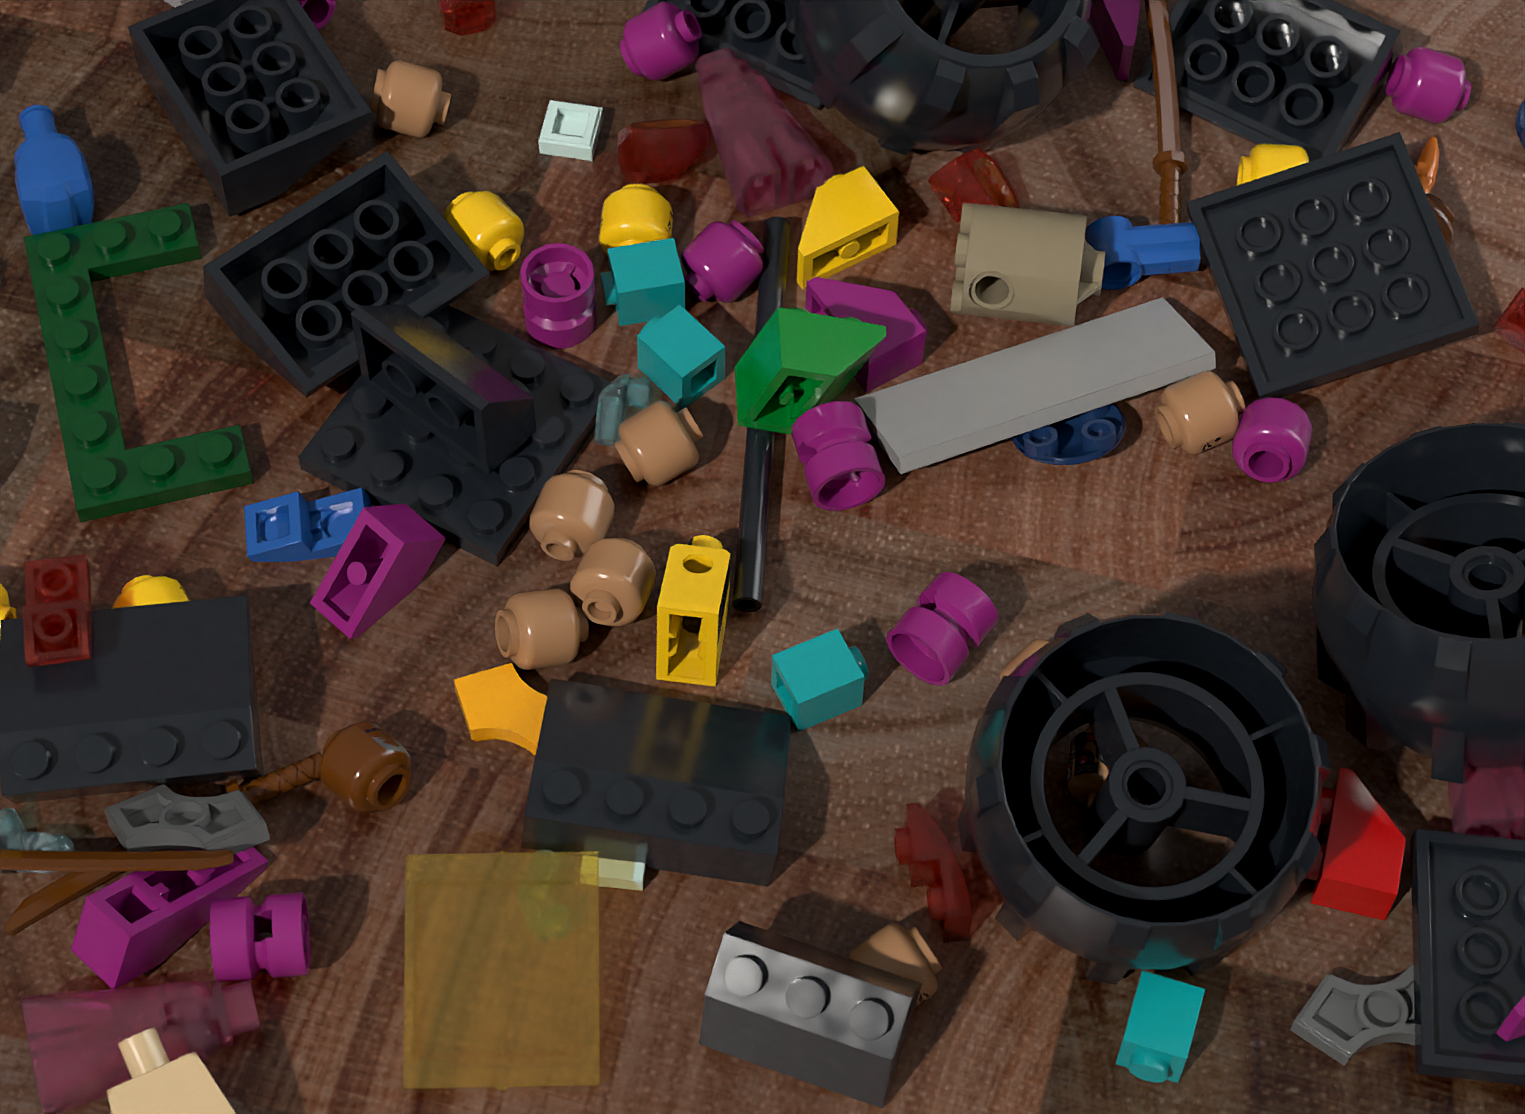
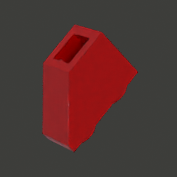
[1305,767,1406,921]

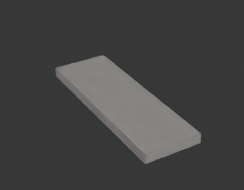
[855,297,1216,474]

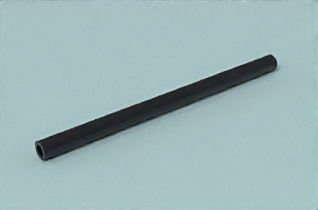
[732,217,791,612]

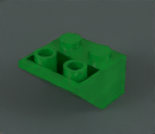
[734,307,886,434]

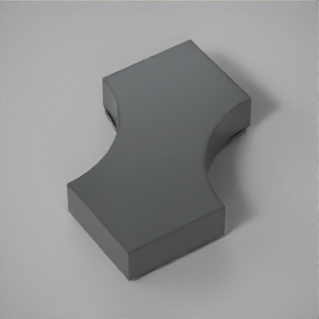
[104,784,270,855]
[1290,964,1415,1066]

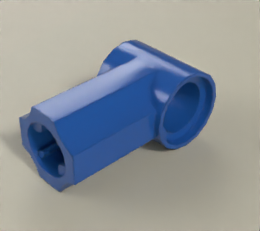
[1085,216,1201,290]

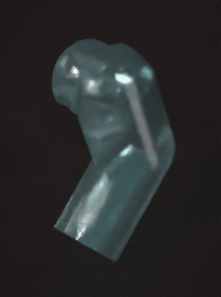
[594,374,650,446]
[0,808,75,874]

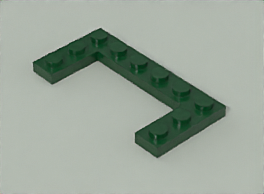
[24,203,254,522]

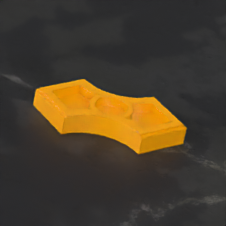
[454,663,547,756]

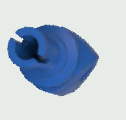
[14,105,95,235]

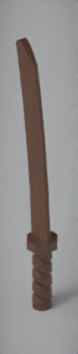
[1144,0,1188,225]
[5,751,322,935]
[0,849,234,872]

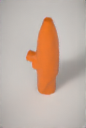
[1414,137,1439,193]

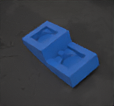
[244,487,372,562]

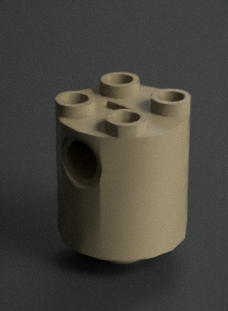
[950,203,1105,326]

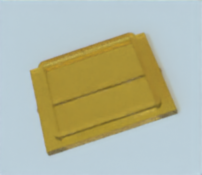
[403,851,600,1090]

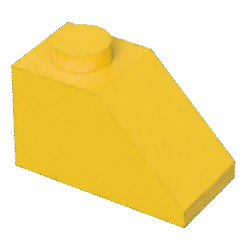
[797,166,899,290]

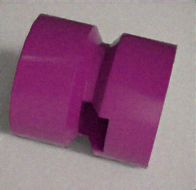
[520,243,597,349]
[791,401,885,511]
[886,572,999,686]
[210,892,311,982]

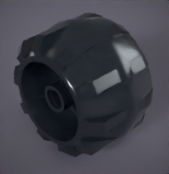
[785,0,1101,156]
[1312,422,1525,784]
[957,605,1332,985]

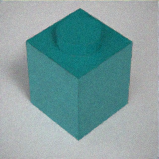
[599,238,685,326]
[637,305,725,409]
[771,628,869,732]
[1116,971,1205,1083]

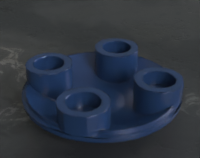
[1011,403,1126,465]

